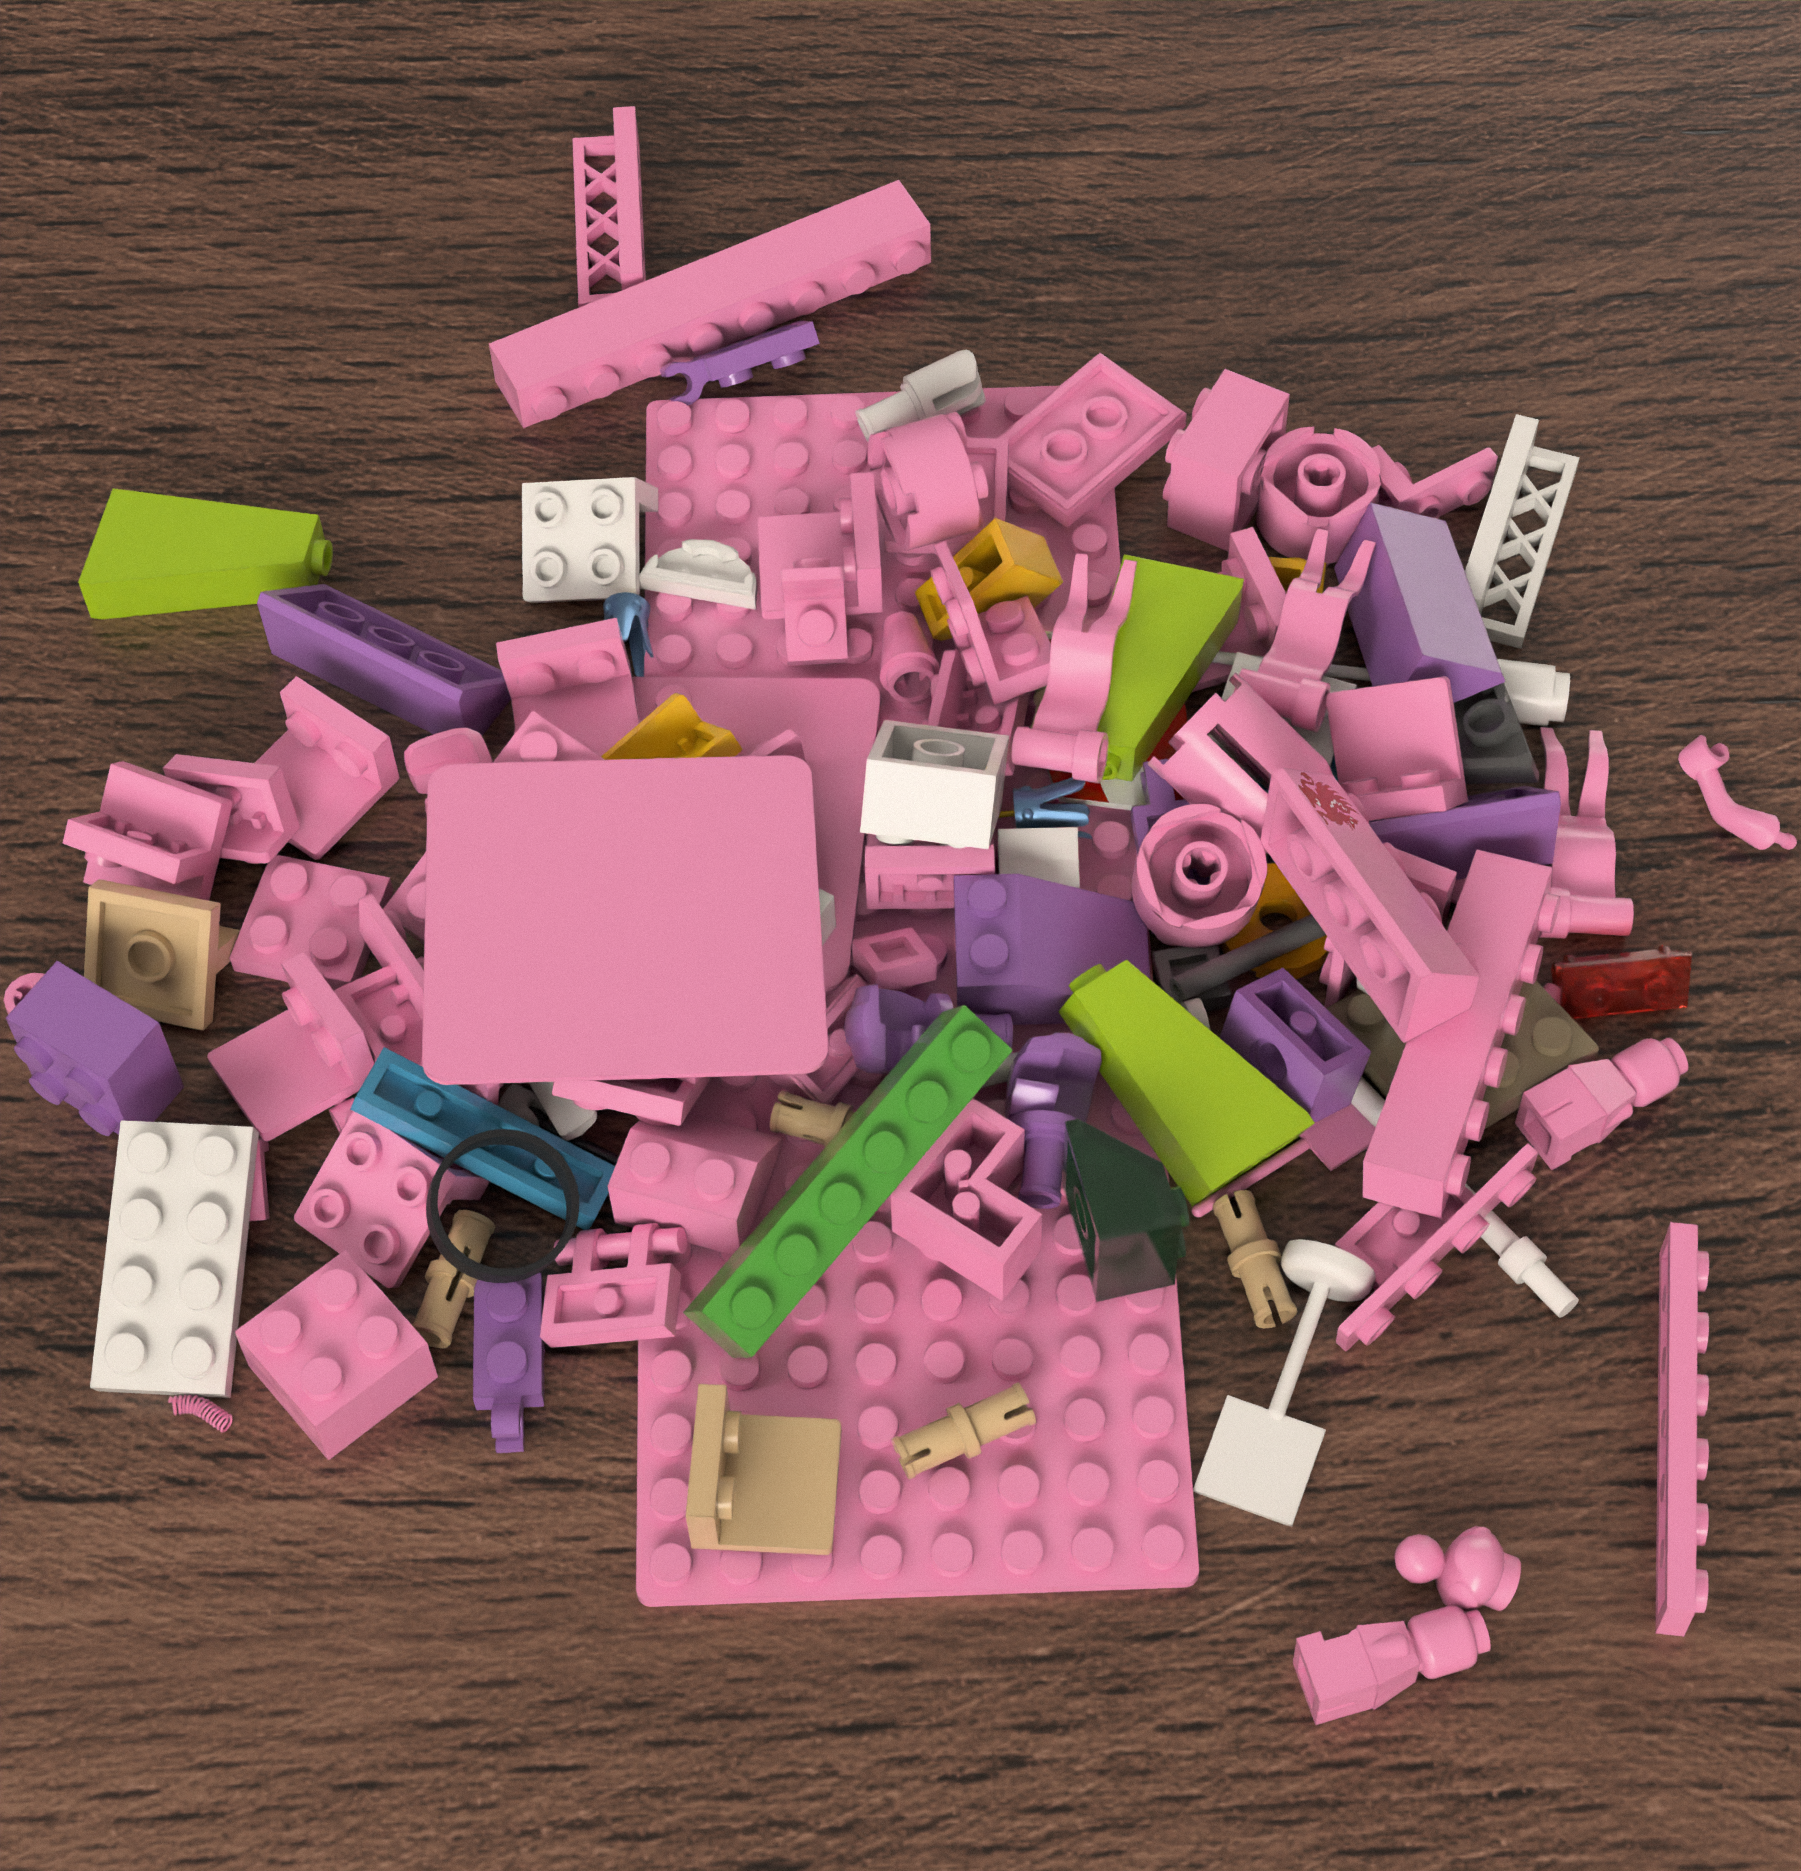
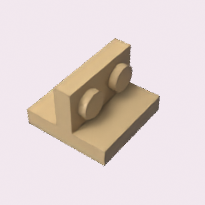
[84,879,240,1030]

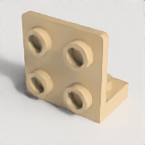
[686,1384,842,1555]

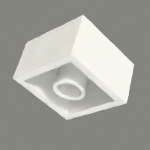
[860,720,1009,849]

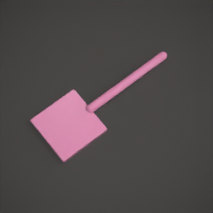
[1192,1103,1375,1218]

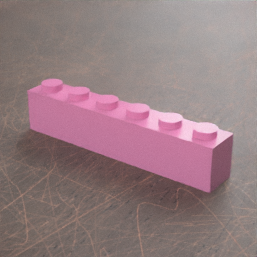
[1363,849,1560,1218]

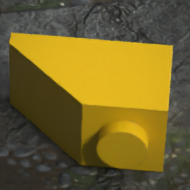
[915,518,1063,641]

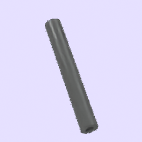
[1169,914,1326,1002]

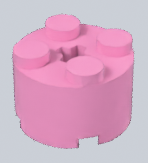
[868,412,988,551]
[1256,427,1381,567]
[1131,804,1267,948]

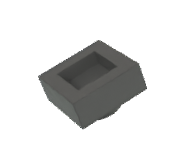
[1152,945,1231,1012]

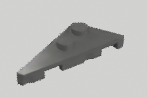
[1454,683,1539,784]

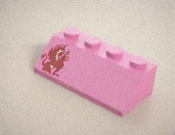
[1260,768,1480,1043]

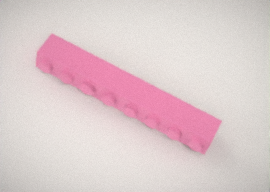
[489,180,931,428]

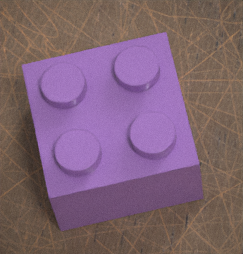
[5,961,184,1136]

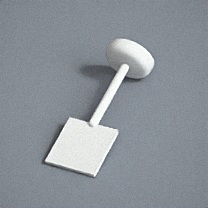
[1193,1239,1376,1527]

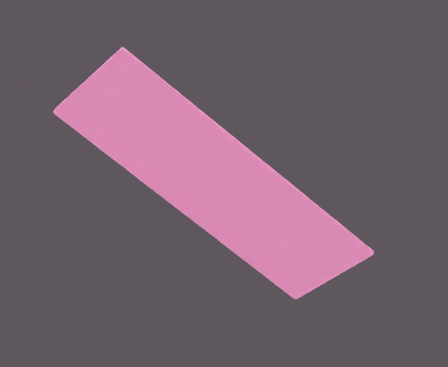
[636,386,1199,1607]

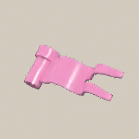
[1234,528,1376,732]
[1011,553,1137,783]
[1539,727,1634,939]

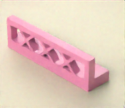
[573,106,646,307]

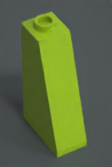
[78,488,333,620]
[1097,554,1244,782]
[1058,959,1315,1207]

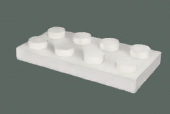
[90,1120,259,1398]

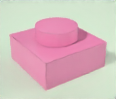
[852,927,937,992]

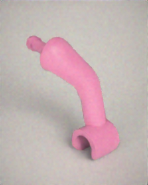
[1678,735,1797,850]

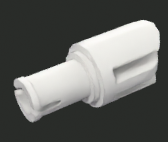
[855,349,986,442]

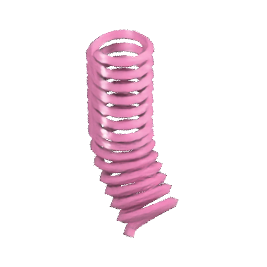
[168,1394,233,1433]

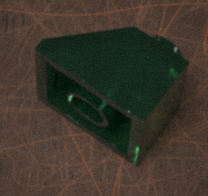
[1062,1119,1189,1302]

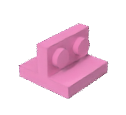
[63,761,233,901]

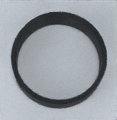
[426,1129,579,1283]

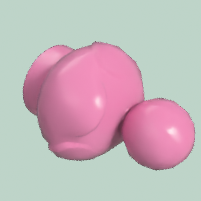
[1394,1526,1521,1612]

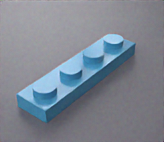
[350,1047,615,1230]

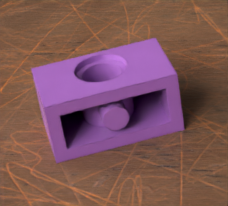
[1220,968,1371,1123]

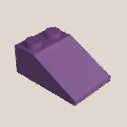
[954,874,1150,1025]

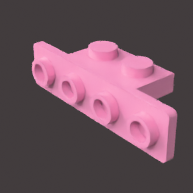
[333,893,504,1105]
[1335,1143,1539,1352]

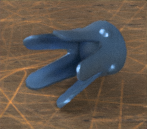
[603,592,654,677]
[998,777,1092,839]

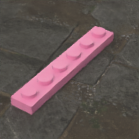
[1655,1222,1709,1637]

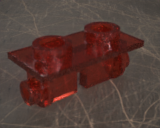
[1551,945,1692,1019]

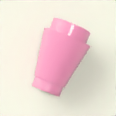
[880,612,940,702]

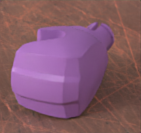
[844,983,1013,1074]
[1005,1032,1102,1209]

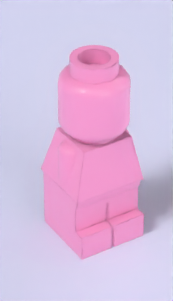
[1515,1038,1688,1170]
[1293,1605,1491,1725]

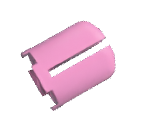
[1147,673,1333,854]

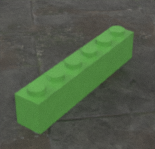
[683,1005,1013,1358]

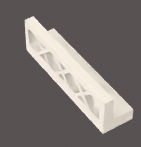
[1465,414,1580,649]

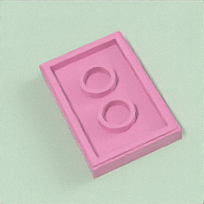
[998,353,1187,528]

